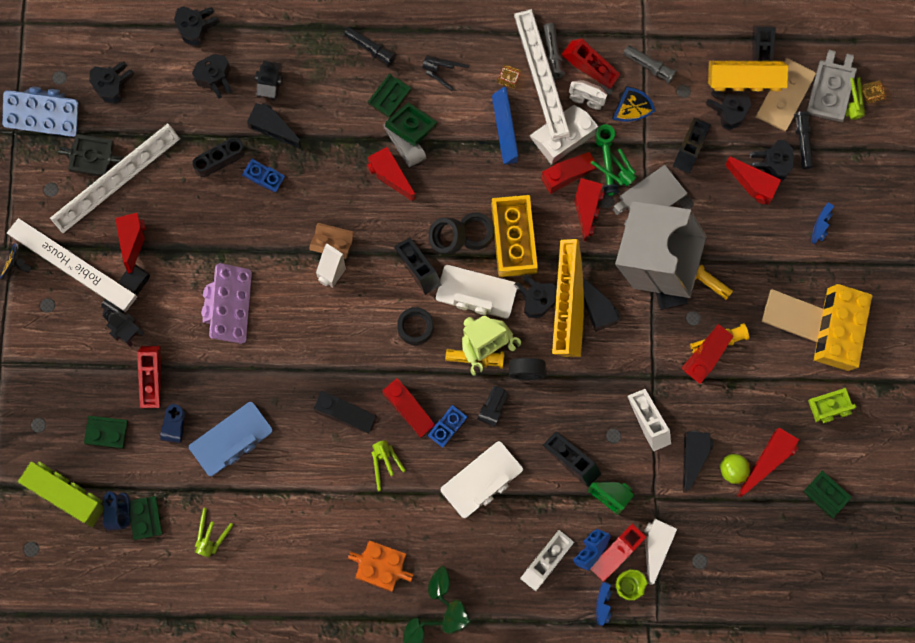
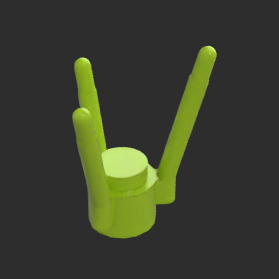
[845,77,865,120]
[371,440,406,491]
[195,508,233,558]

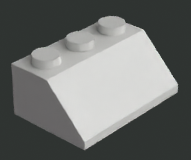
[529,105,598,165]

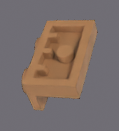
[309,223,354,259]

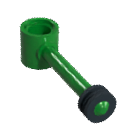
[595,124,619,196]

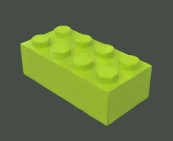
[18,462,104,528]

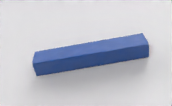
[492,87,519,164]

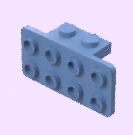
[2,87,79,136]
[189,402,273,476]

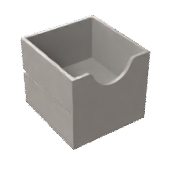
[615,201,707,298]

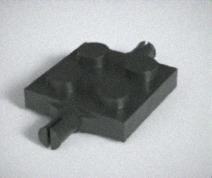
[58,134,123,177]

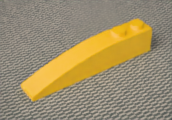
[552,239,584,357]

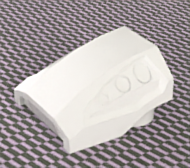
[569,80,607,110]

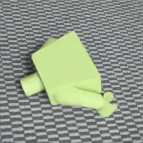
[462,316,521,376]

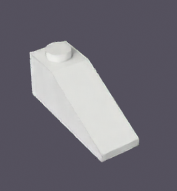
[316,244,346,287]
[628,389,671,451]
[644,519,677,585]
[520,530,574,591]

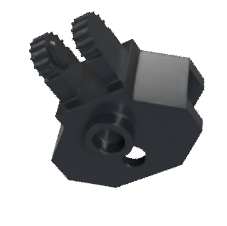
[174,6,219,47]
[192,54,232,99]
[90,61,134,104]
[255,61,283,101]
[706,90,751,131]
[750,140,794,182]
[514,274,557,318]
[102,308,144,348]

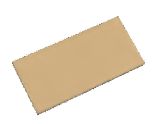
[756,58,816,132]
[762,289,823,343]

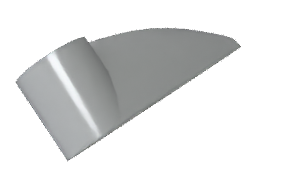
[383,124,426,168]

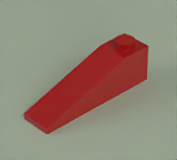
[737,428,799,498]

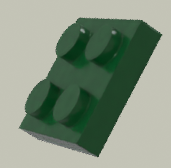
[385,102,438,147]

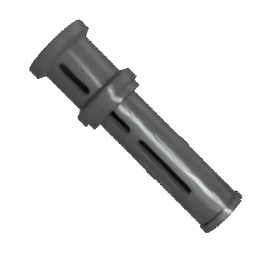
[544,23,565,79]
[623,45,678,84]

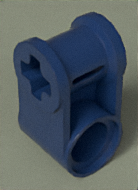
[160,404,185,443]
[103,491,130,531]

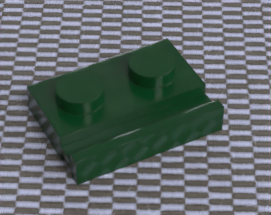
[368,73,411,119]
[84,416,128,449]
[803,471,852,519]
[129,496,163,541]

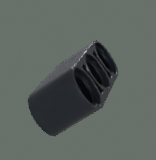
[192,138,245,177]
[101,264,150,314]

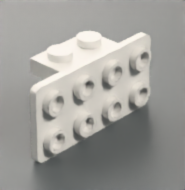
[436,265,517,319]
[441,441,523,518]

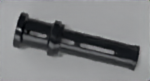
[344,26,397,67]
[794,111,814,169]

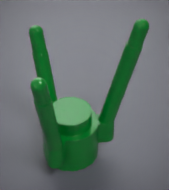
[591,149,637,187]

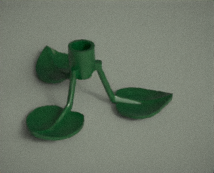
[403,565,471,643]

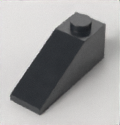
[752,25,776,61]
[247,103,301,149]
[673,117,711,174]
[394,237,441,295]
[583,277,620,332]
[314,391,376,434]
[543,432,601,487]
[683,432,714,493]

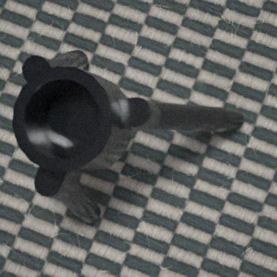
[422,55,470,91]

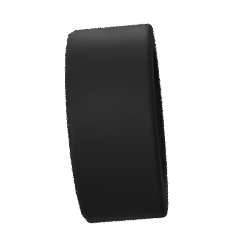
[460,212,494,250]
[429,218,466,254]
[397,307,433,345]
[509,358,546,380]

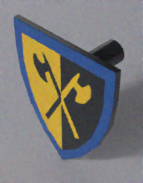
[612,86,655,122]
[0,243,32,280]

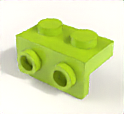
[808,388,856,423]

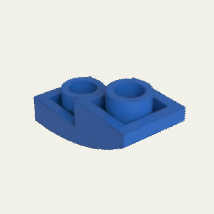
[242,159,285,193]
[811,202,834,244]
[428,405,468,448]
[573,529,611,571]
[596,582,612,627]

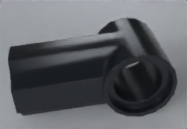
[477,386,508,427]

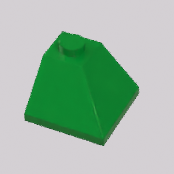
[587,482,634,515]

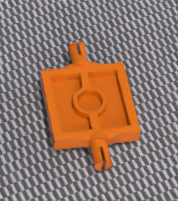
[348,540,414,592]

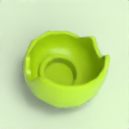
[720,454,751,484]
[616,570,648,600]

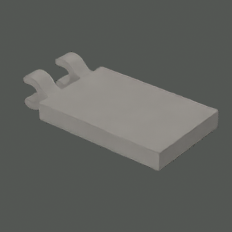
[807,50,856,122]
[612,165,688,226]

